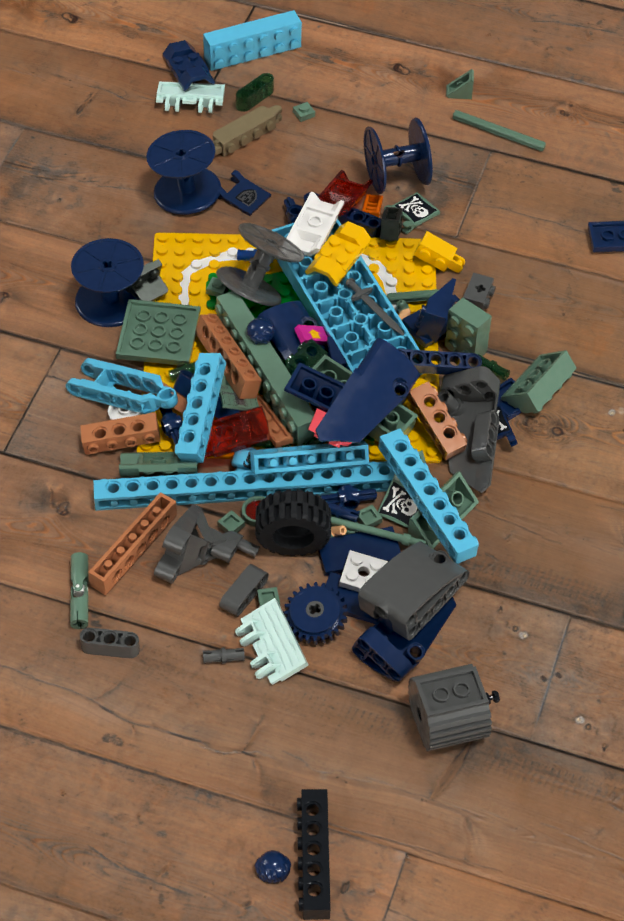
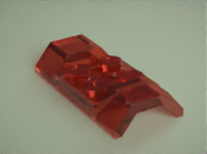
[318,170,373,216]
[205,406,270,458]

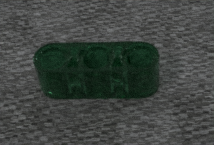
[236,73,274,112]

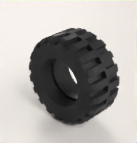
[255,489,331,557]

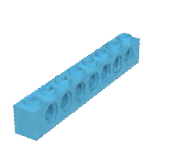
[378,429,479,564]

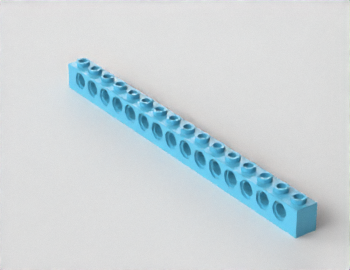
[93,461,395,511]

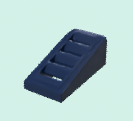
[327,336,347,368]

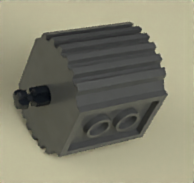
[408,664,500,751]

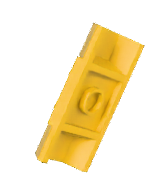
[305,221,371,287]

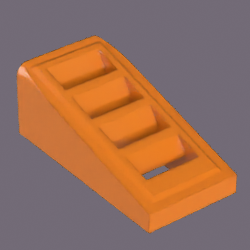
[362,194,383,218]

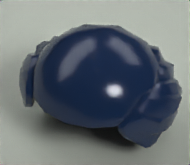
[246,317,275,344]
[255,850,291,884]

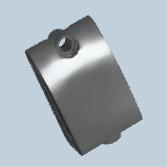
[358,541,470,640]

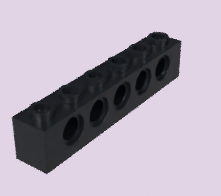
[297,789,331,920]

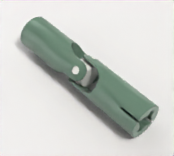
[70,552,88,629]

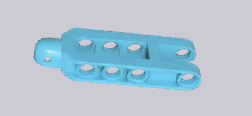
[65,358,178,414]

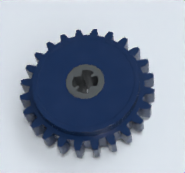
[283,582,348,645]

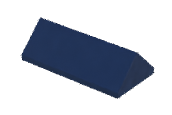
[284,362,345,411]

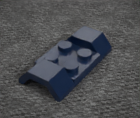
[163,40,215,91]

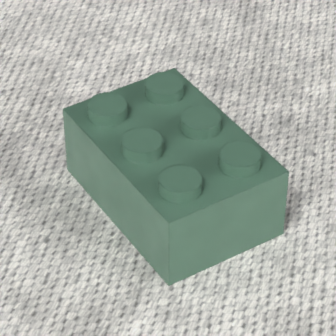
[445,297,492,365]

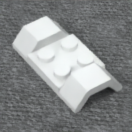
[287,192,344,257]

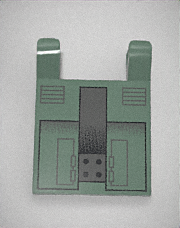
[219,375,260,413]

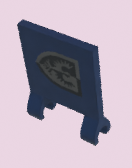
[215,170,271,216]

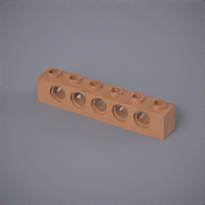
[196,314,262,399]
[88,492,177,595]

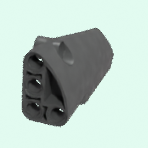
[438,366,501,493]

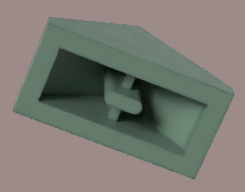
[446,69,474,100]

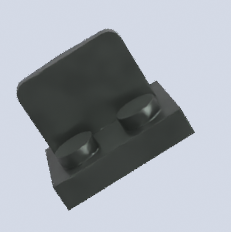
[125,259,168,302]

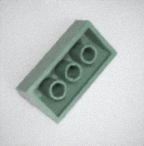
[501,350,577,414]

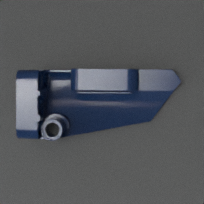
[257,301,328,412]
[315,338,420,444]
[352,596,456,682]

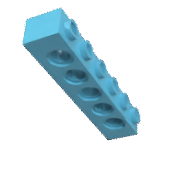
[175,353,226,463]
[250,440,369,474]

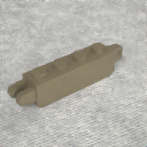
[213,105,282,157]

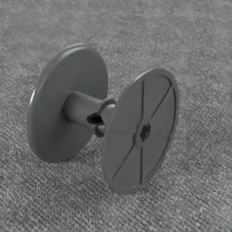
[216,223,304,306]

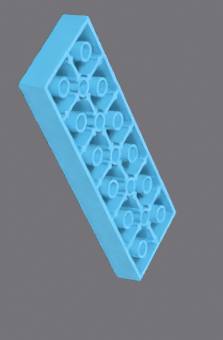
[272,219,422,375]

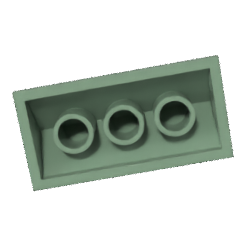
[408,471,479,548]

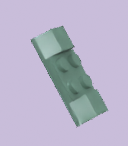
[119,452,198,477]

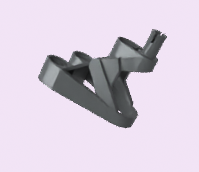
[154,504,260,584]

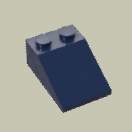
[415,278,456,342]

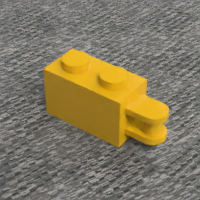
[414,231,465,273]

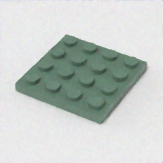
[116,299,201,366]

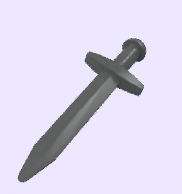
[346,278,404,336]

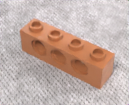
[407,381,467,461]
[80,412,161,455]

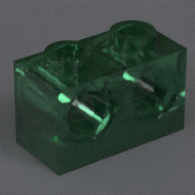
[285,339,328,376]

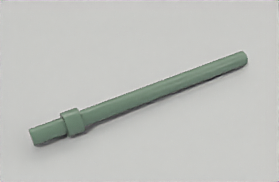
[331,516,427,546]

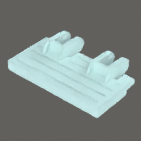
[156,81,225,113]
[235,598,309,685]

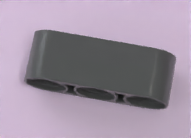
[219,564,269,617]
[80,628,140,658]

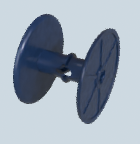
[363,117,433,194]
[146,130,221,215]
[71,238,144,327]

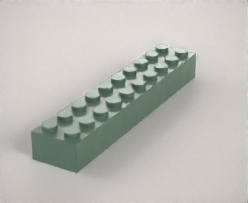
[215,291,318,446]

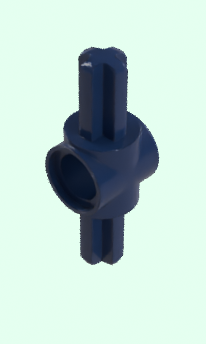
[284,197,303,224]
[159,407,183,445]
[321,484,377,509]

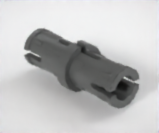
[203,647,245,664]

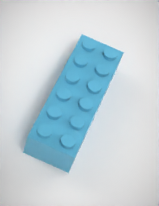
[203,10,302,71]

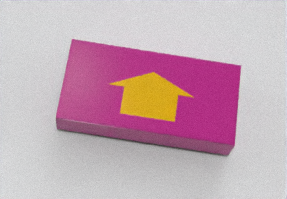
[294,325,328,345]

